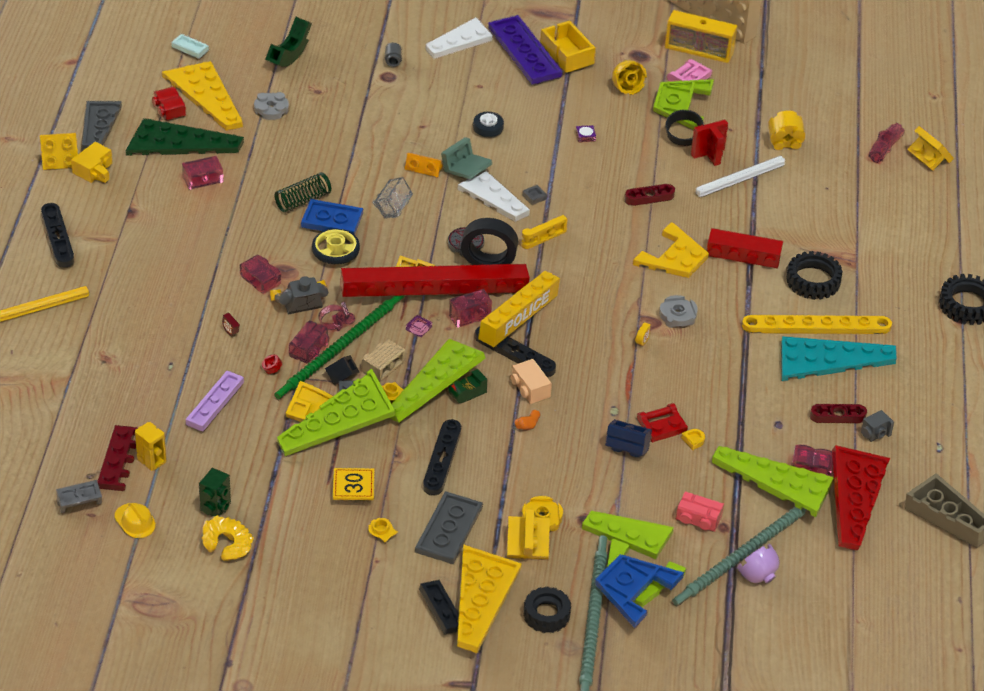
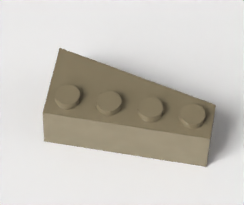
[905,473,984,548]

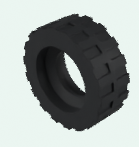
[524,586,571,633]

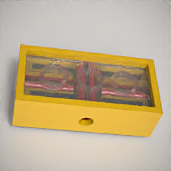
[665,10,738,63]

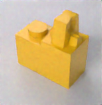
[71,142,113,183]

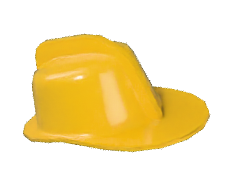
[114,503,156,538]

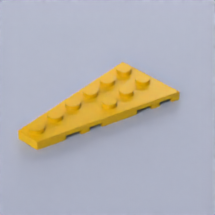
[457,544,522,653]

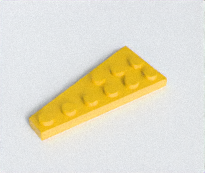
[162,61,243,131]

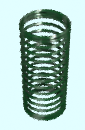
[274,172,332,213]

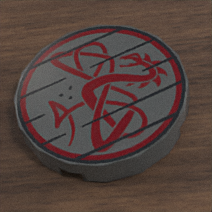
[448,227,484,256]

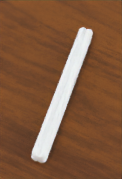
[696,156,785,197]

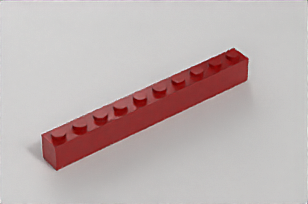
[340,264,530,297]

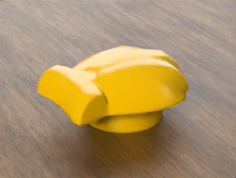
[382,382,404,401]
[368,518,398,543]

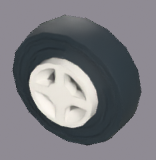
[473,111,504,137]

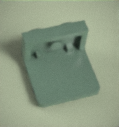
[441,137,492,179]

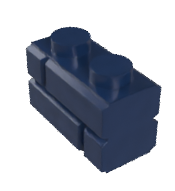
[605,419,652,457]

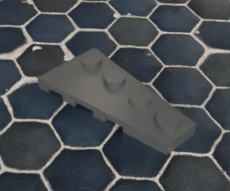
[82,101,122,151]

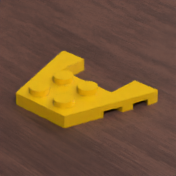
[633,222,709,278]

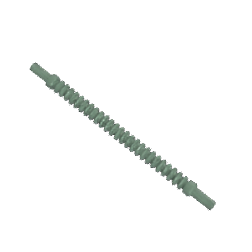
[672,507,807,606]

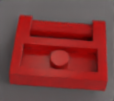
[637,403,688,442]

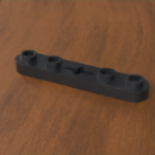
[41,203,74,268]
[475,326,556,377]
[423,419,462,496]

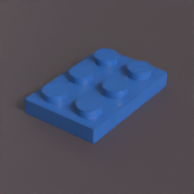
[301,199,363,235]

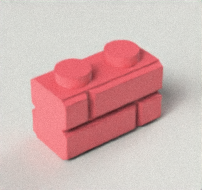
[676,491,724,532]

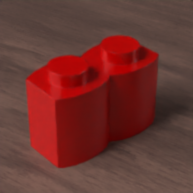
[152,86,186,120]

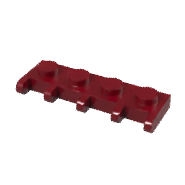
[97,425,138,491]

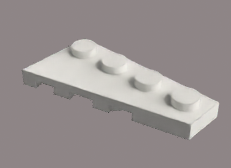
[426,18,492,59]
[458,171,530,222]

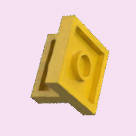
[907,126,954,171]
[507,509,550,560]

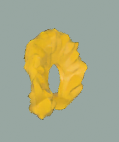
[202,515,254,561]

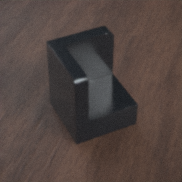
[325,355,360,385]

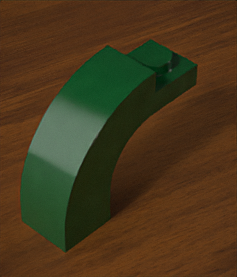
[265,16,312,67]

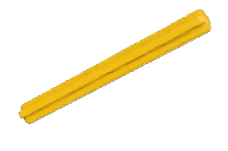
[0,286,89,322]

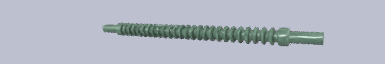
[579,535,608,691]

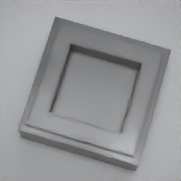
[522,185,547,205]

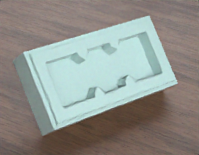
[171,34,209,59]

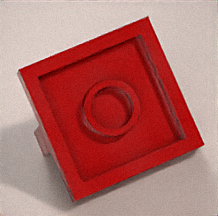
[691,119,728,166]

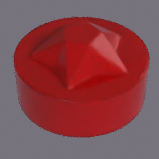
[262,354,282,374]

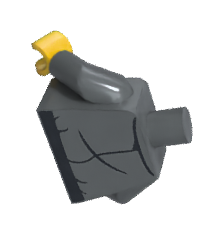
[270,276,328,315]

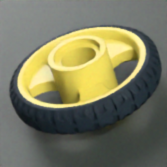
[312,229,360,265]

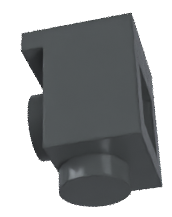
[861,410,894,442]

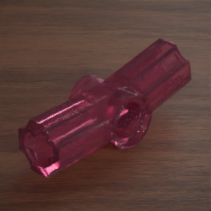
[869,122,905,163]

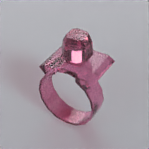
[318,302,356,332]

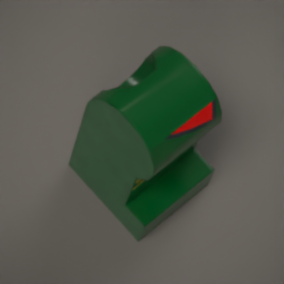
[448,369,488,403]

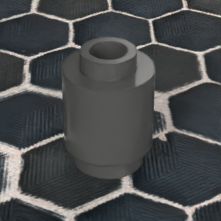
[385,42,402,67]

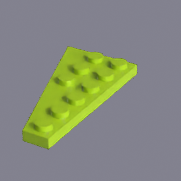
[389,339,486,423]

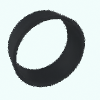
[665,110,704,146]

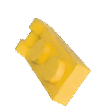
[521,215,568,249]

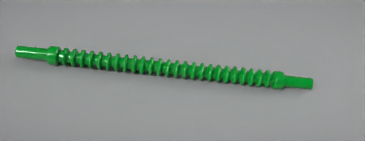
[274,295,405,399]

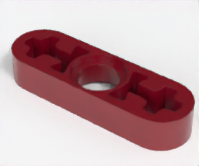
[624,184,675,206]
[810,404,867,423]

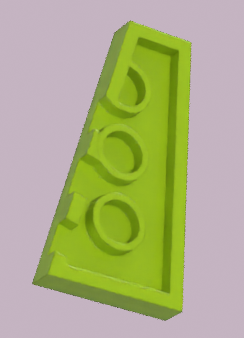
[582,510,674,559]

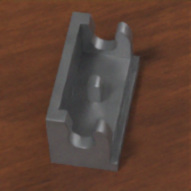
[56,480,102,513]

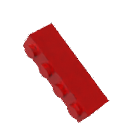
[707,228,783,269]

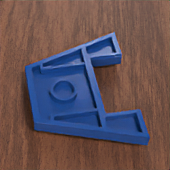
[595,554,684,628]

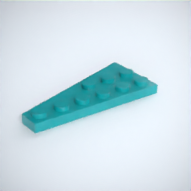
[781,336,897,381]

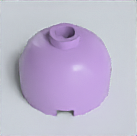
[737,544,780,583]

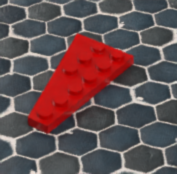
[832,445,890,550]

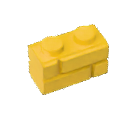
[135,422,167,471]

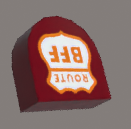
[222,312,240,336]

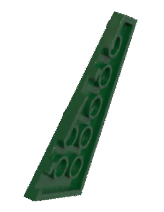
[126,118,244,156]

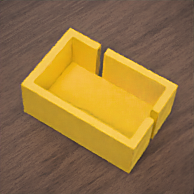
[540,20,596,73]

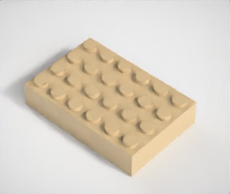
[669,0,762,44]

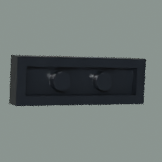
[419,580,459,635]

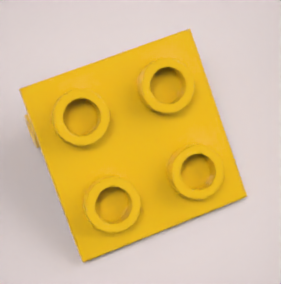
[40,133,78,170]

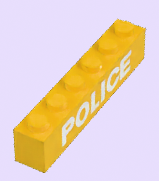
[478,271,560,347]

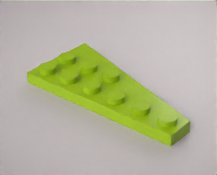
[277,368,395,456]
[712,446,834,517]

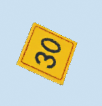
[333,468,374,500]

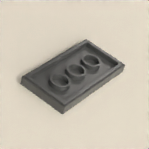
[415,491,483,565]

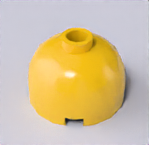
[612,60,647,95]

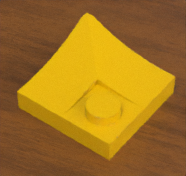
[285,381,333,422]

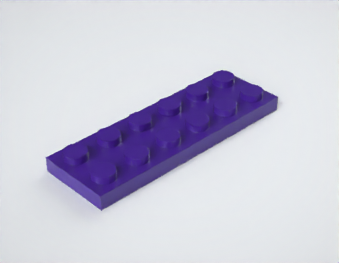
[488,15,562,85]

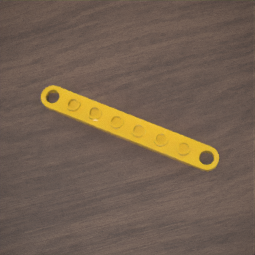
[742,315,892,334]

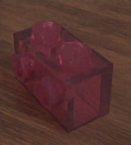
[449,289,492,328]

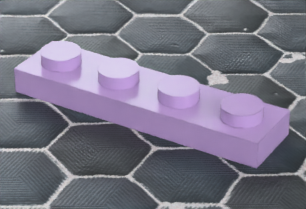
[185,371,244,432]

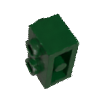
[199,467,231,517]

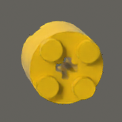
[768,110,805,150]

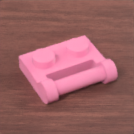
[667,59,712,81]

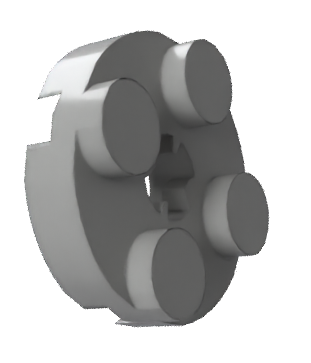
[254,92,289,120]
[659,295,698,328]

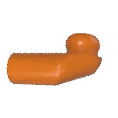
[515,410,541,430]

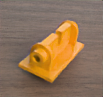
[405,152,443,177]

